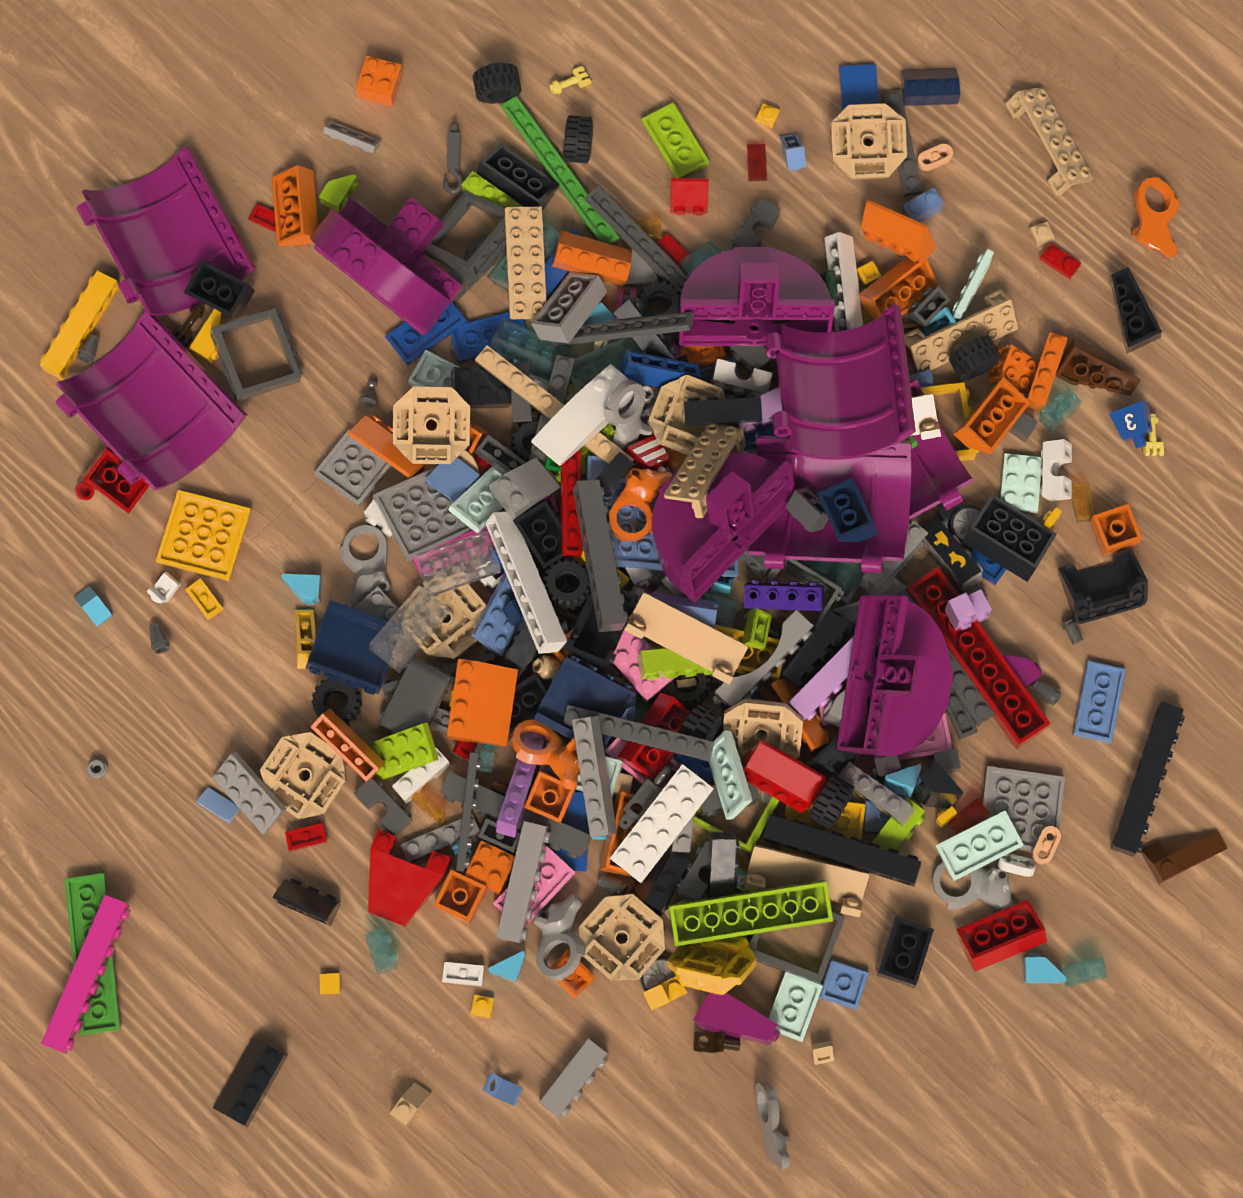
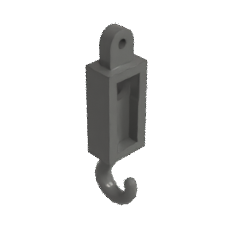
[443,123,463,194]
[619,764,672,829]

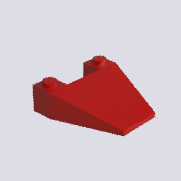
[368,830,452,927]

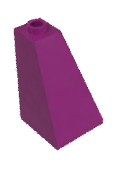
[693,992,781,1045]

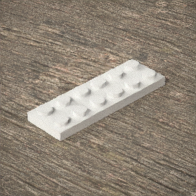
[610,764,714,883]

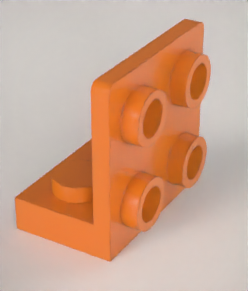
[986,345,1039,395]

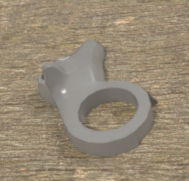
[604,379,653,452]
[339,525,392,608]
[931,862,1014,911]
[534,894,585,981]
[755,1082,790,1170]

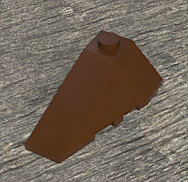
[1055,337,1140,395]
[1140,831,1228,885]

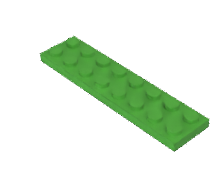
[65,873,121,1036]

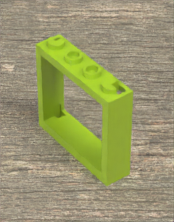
[693,782,779,855]

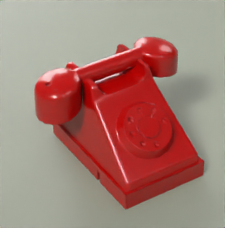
[74,445,149,514]

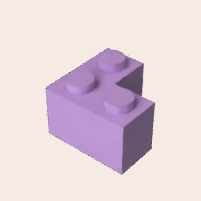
[945,589,992,631]

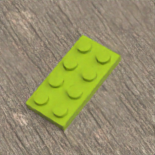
[641,103,710,178]
[367,722,439,781]

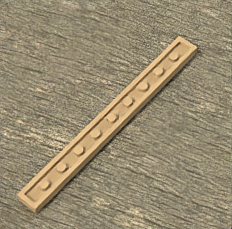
[475,346,634,464]

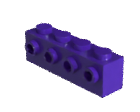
[744,579,824,611]

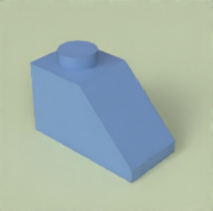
[779,133,806,171]

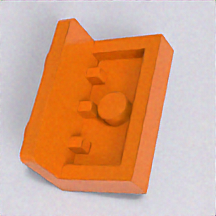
[685,346,726,367]
[550,949,595,999]

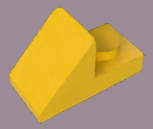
[643,976,687,1010]

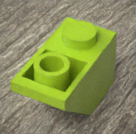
[319,174,359,213]

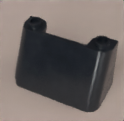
[1058,548,1148,624]
[564,588,638,667]

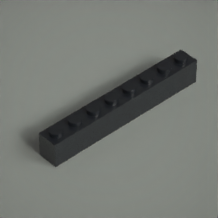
[1111,701,1185,857]
[763,814,922,887]

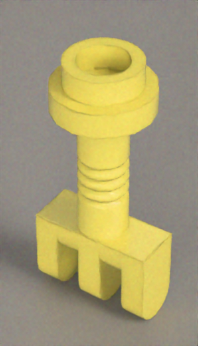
[549,66,592,95]
[1143,414,1164,456]

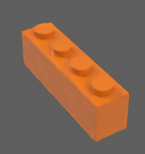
[1027,332,1068,412]
[311,709,385,782]

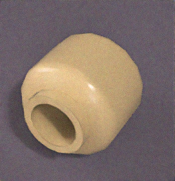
[532,655,561,682]

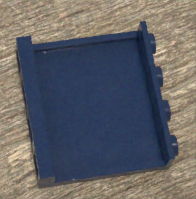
[305,600,403,695]
[533,654,636,752]

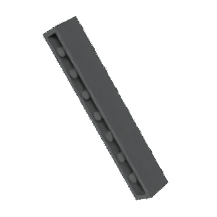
[573,480,627,632]
[440,771,592,859]

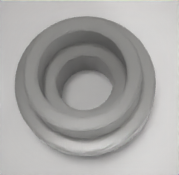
[87,759,107,779]

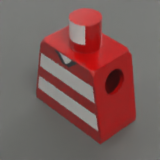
[625,435,670,472]

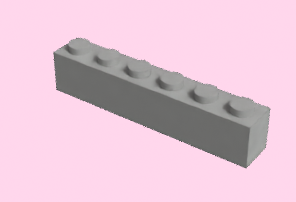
[572,716,617,838]
[496,821,551,943]

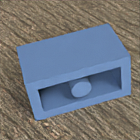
[900,188,944,223]

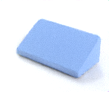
[196,787,240,824]

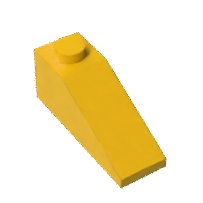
[189,309,224,364]
[294,610,316,669]

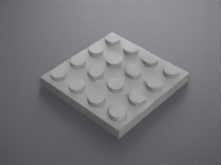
[373,467,472,562]
[980,766,1065,855]

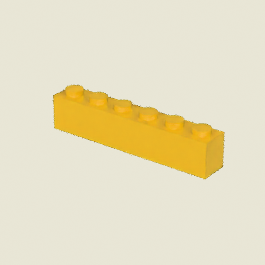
[40,271,119,380]

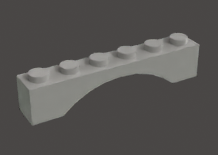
[715,610,813,709]

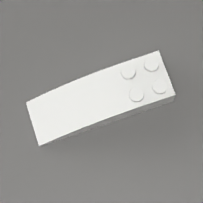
[532,364,634,466]

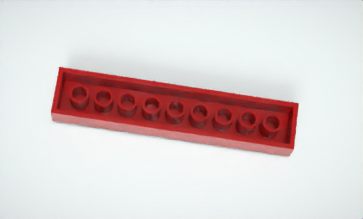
[906,567,1051,749]

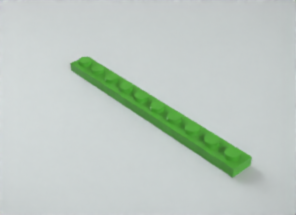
[501,96,619,245]

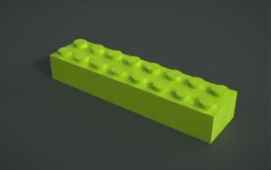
[668,880,833,946]

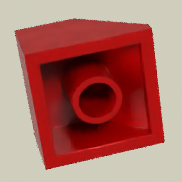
[670,178,709,216]

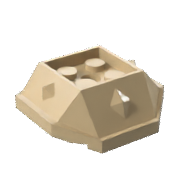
[831,104,907,180]
[647,375,729,455]
[392,386,470,464]
[402,577,486,660]
[723,699,803,759]
[260,732,347,819]
[579,894,665,981]

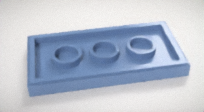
[1073,660,1126,744]

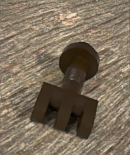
[172,306,204,348]

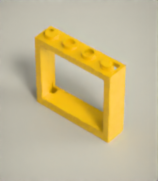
[921,382,979,461]

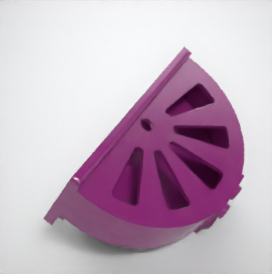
[310,197,464,336]
[679,246,835,346]
[652,452,795,603]
[837,595,953,756]

